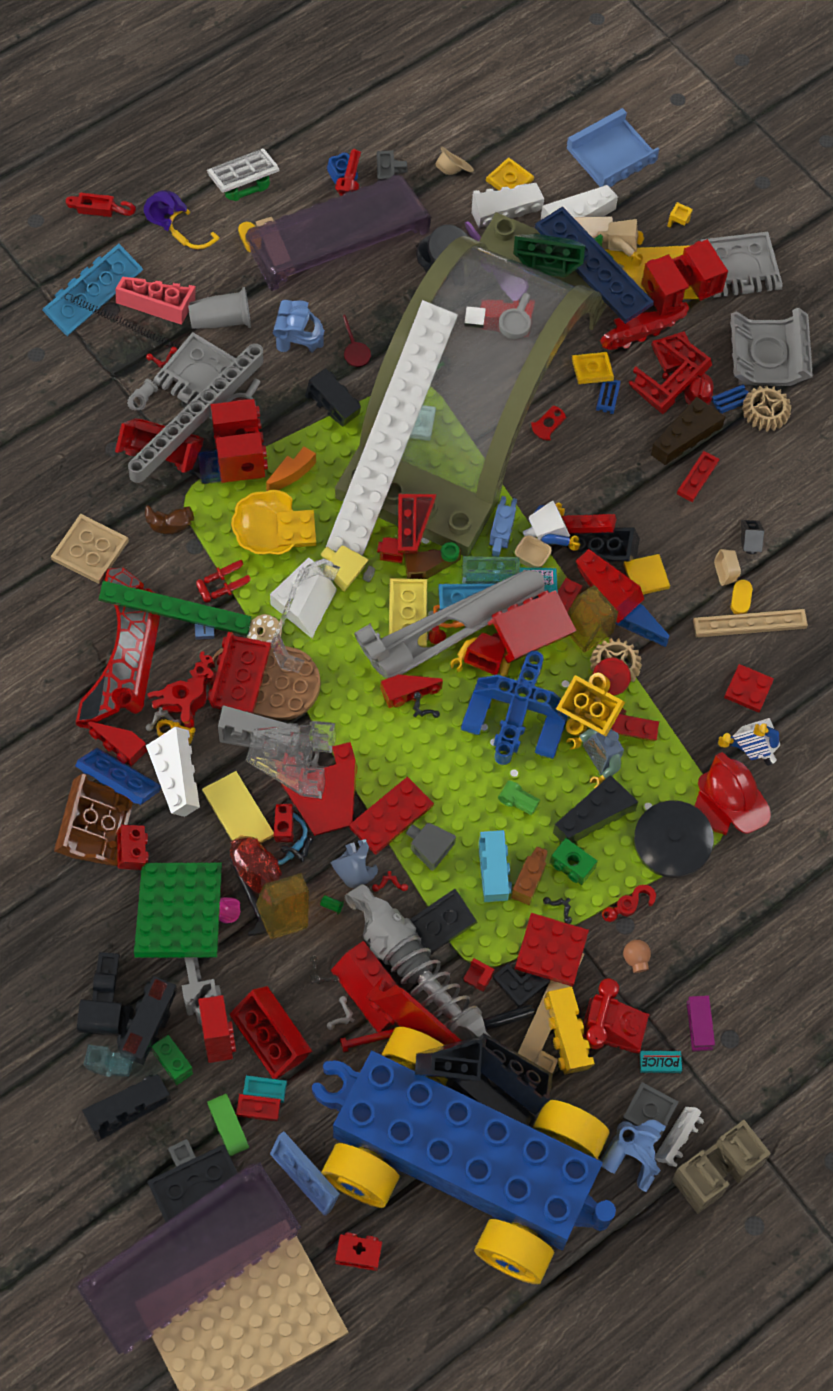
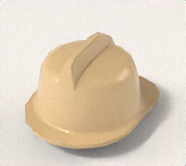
[435,147,474,175]

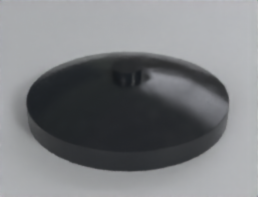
[634,800,714,878]

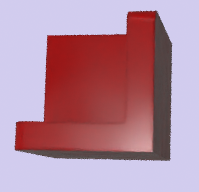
[463,958,494,992]

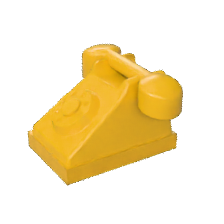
[556,673,625,736]

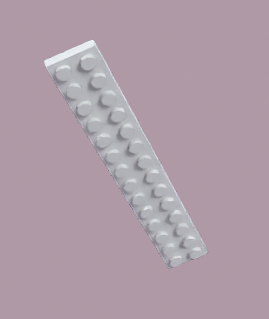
[326,300,458,556]

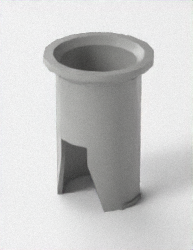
[188,287,251,328]

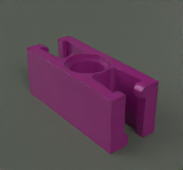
[686,996,715,1052]

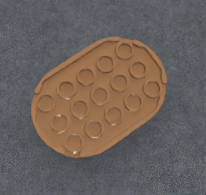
[208,643,321,720]

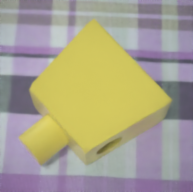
[321,546,368,592]

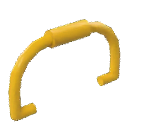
[169,209,220,250]

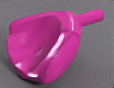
[219,897,241,923]

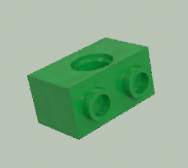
[550,838,598,885]
[151,1035,193,1086]

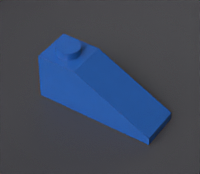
[615,604,670,647]

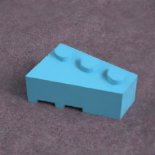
[478,830,512,902]

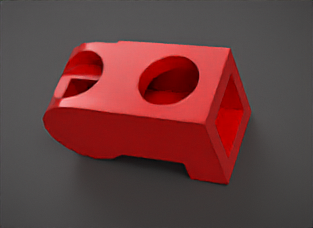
[274,804,294,842]

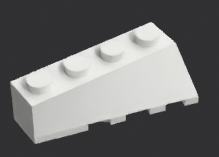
[471,183,544,228]

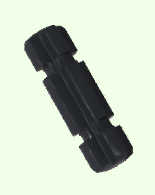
[117,1005,134,1044]

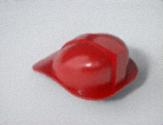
[698,752,771,834]

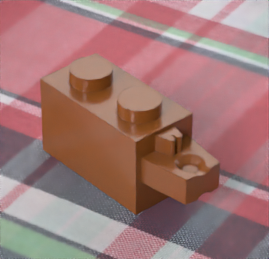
[511,847,548,906]

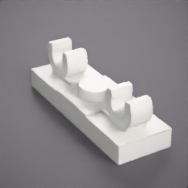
[654,1107,704,1167]

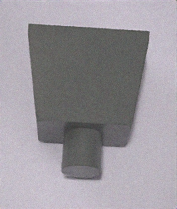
[406,823,456,871]

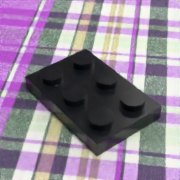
[410,889,478,954]

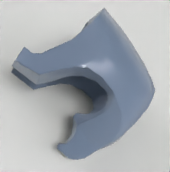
[330,839,378,888]

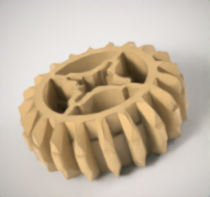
[742,385,791,432]
[590,638,642,682]

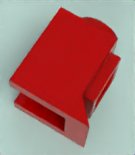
[377,537,404,564]

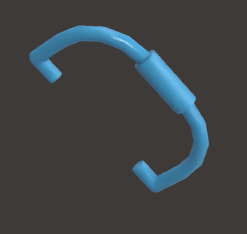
[250,812,308,866]

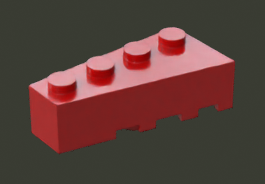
[576,549,644,623]
[198,995,236,1063]

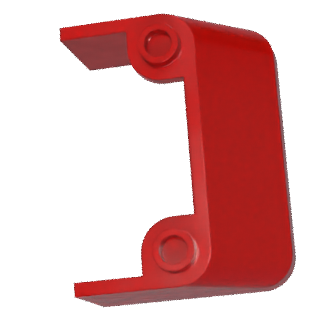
[115,418,204,473]

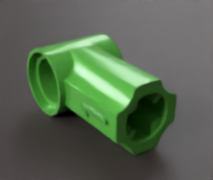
[498,781,540,816]

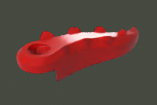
[600,302,689,350]

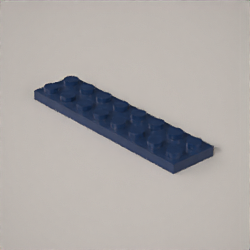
[535,206,654,324]

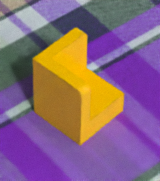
[667,202,693,228]

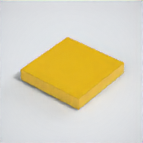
[486,157,534,190]
[572,352,614,384]
[623,554,670,594]

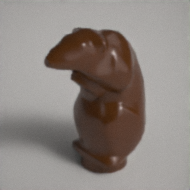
[145,505,194,534]

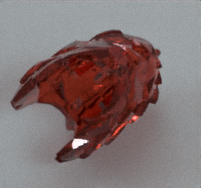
[230,835,282,894]

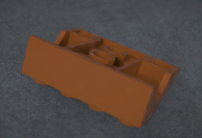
[54,773,133,866]

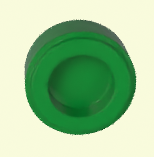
[441,542,460,562]

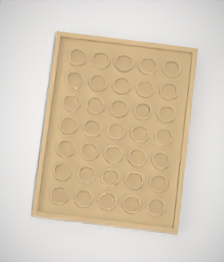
[135,1219,349,1391]

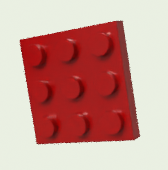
[515,913,589,987]

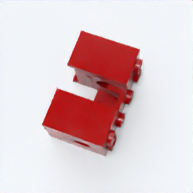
[641,239,728,316]
[210,399,268,483]

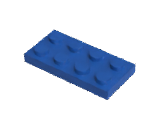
[75,748,161,805]

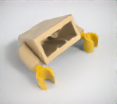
[598,219,644,267]

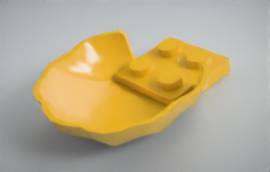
[231,490,316,555]

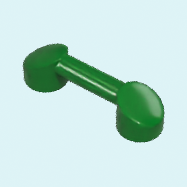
[224,176,270,201]

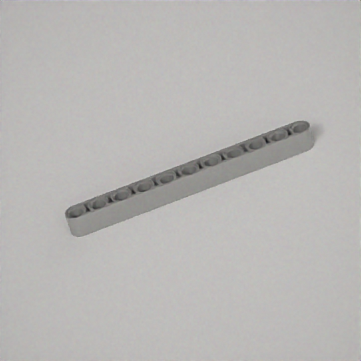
[128,344,263,483]

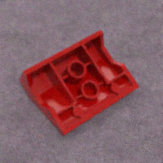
[366,978,461,1045]

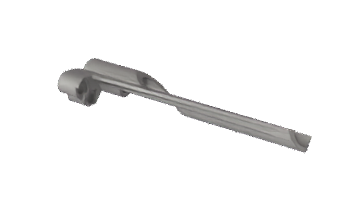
[354,570,545,678]

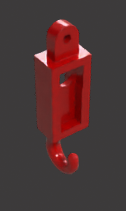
[66,192,136,217]

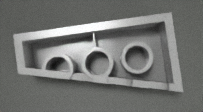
[218,706,300,756]

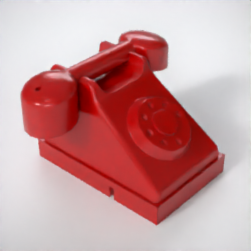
[582,978,649,1054]

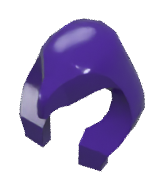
[144,190,187,231]

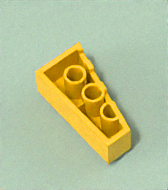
[544,987,595,1075]

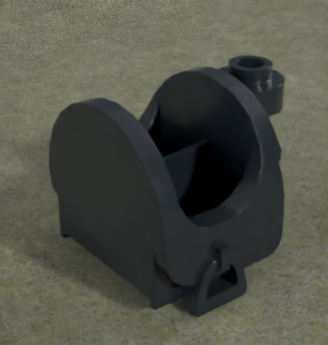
[416,225,468,282]

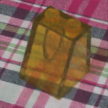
[568,585,618,653]
[256,873,309,939]

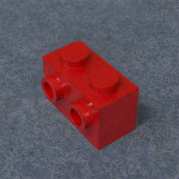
[117,825,149,870]

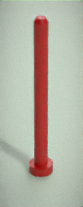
[340,1028,395,1053]

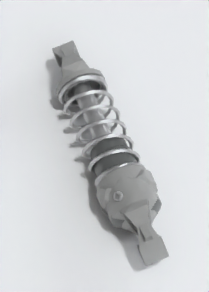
[345,884,489,1040]

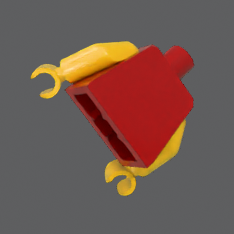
[451,633,511,690]

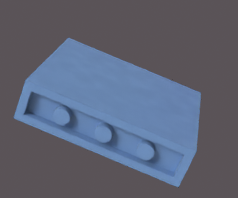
[567,108,659,187]

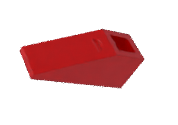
[380,674,443,708]
[88,721,147,767]

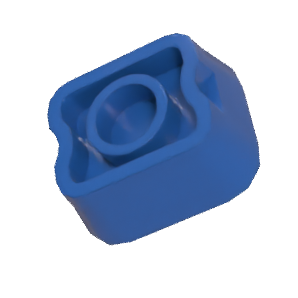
[327,153,358,184]

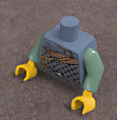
[566,729,624,788]

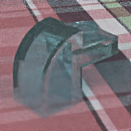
[84,1045,133,1077]

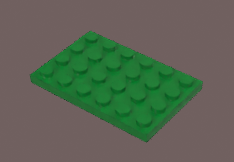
[134,863,222,958]

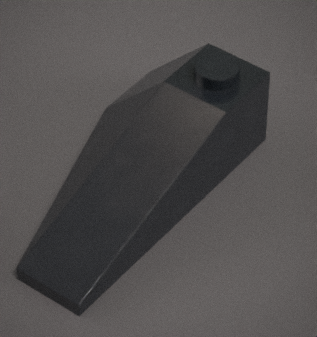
[561,527,640,562]

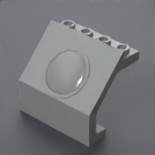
[730,308,813,386]

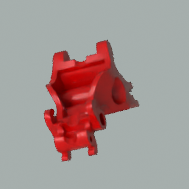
[147,651,215,729]

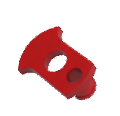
[531,406,566,441]

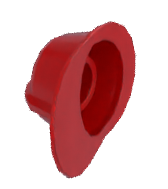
[684,373,714,405]

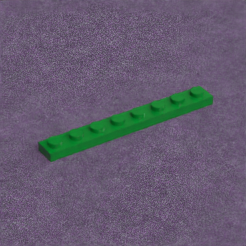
[98,581,252,636]

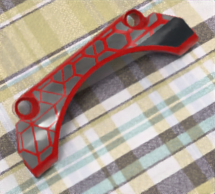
[76,568,161,728]

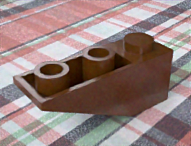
[405,548,461,579]

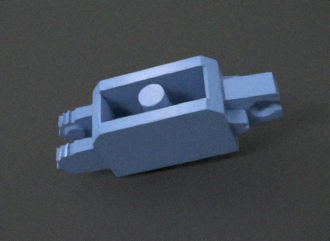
[489,496,517,557]

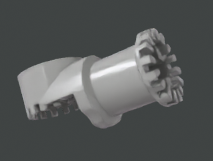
[127,379,158,411]

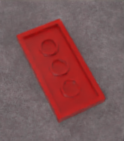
[349,776,434,855]

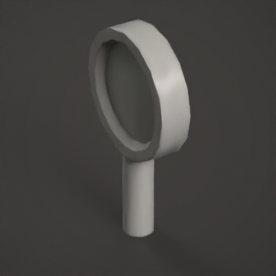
[498,293,531,339]

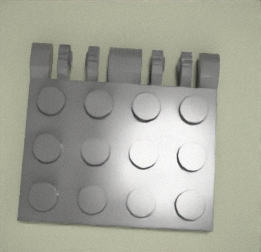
[700,232,782,298]
[153,332,236,419]

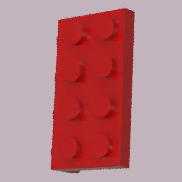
[208,632,272,714]

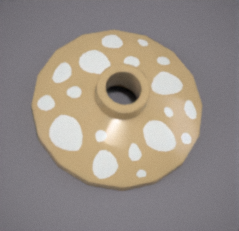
[247,614,282,644]

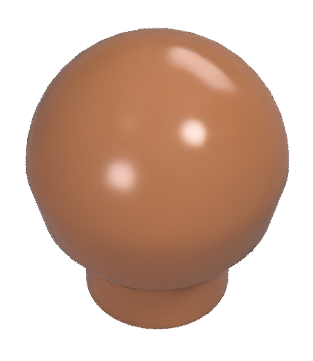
[623,940,651,973]

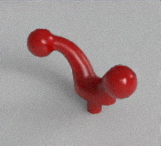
[146,347,177,368]
[372,871,408,892]

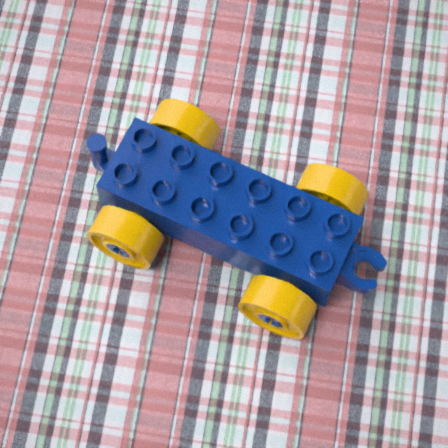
[312,1027,616,1284]

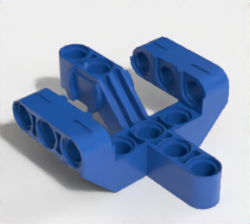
[461,651,568,765]

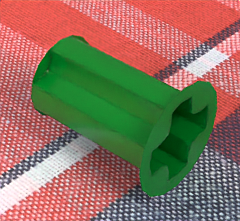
[320,895,344,915]

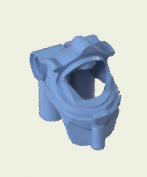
[273,300,325,353]
[600,1120,666,1192]

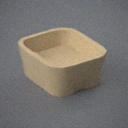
[515,535,552,568]
[714,549,741,586]

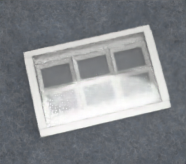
[207,149,279,193]

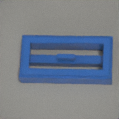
[596,380,621,414]
[711,384,748,413]

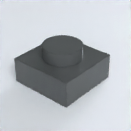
[168,1139,196,1167]

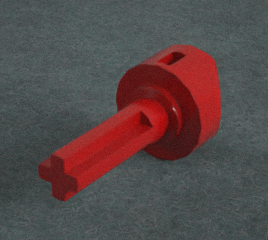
[335,149,361,200]

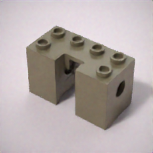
[672,1120,771,1214]

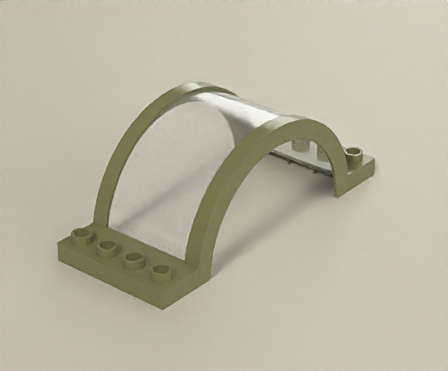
[335,212,624,558]

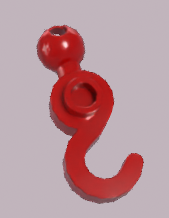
[602,884,656,922]

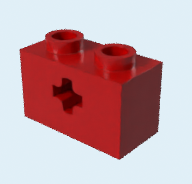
[336,1232,382,1271]

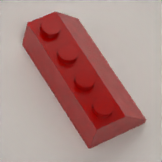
[331,941,399,1033]
[229,986,312,1079]

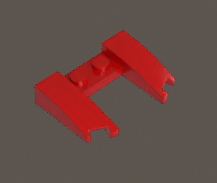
[629,334,712,414]

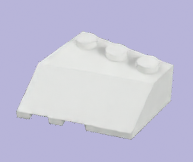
[270,558,337,638]

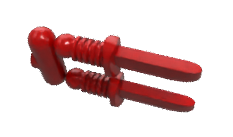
[196,560,251,603]

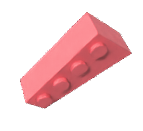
[116,277,195,325]

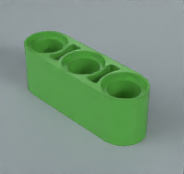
[207,1094,249,1156]

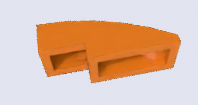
[266,447,316,491]

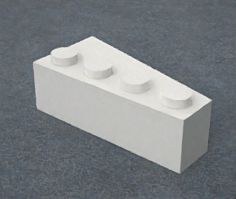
[541,185,618,220]
[146,727,200,817]

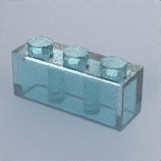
[462,556,520,584]

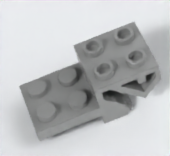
[181,957,221,1026]

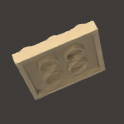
[51,514,129,584]

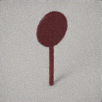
[343,315,371,367]

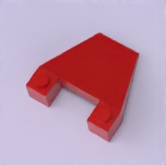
[275,742,358,836]

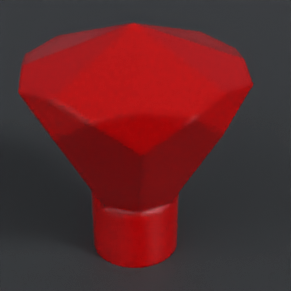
[428,626,446,645]

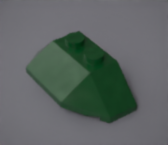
[513,234,586,278]

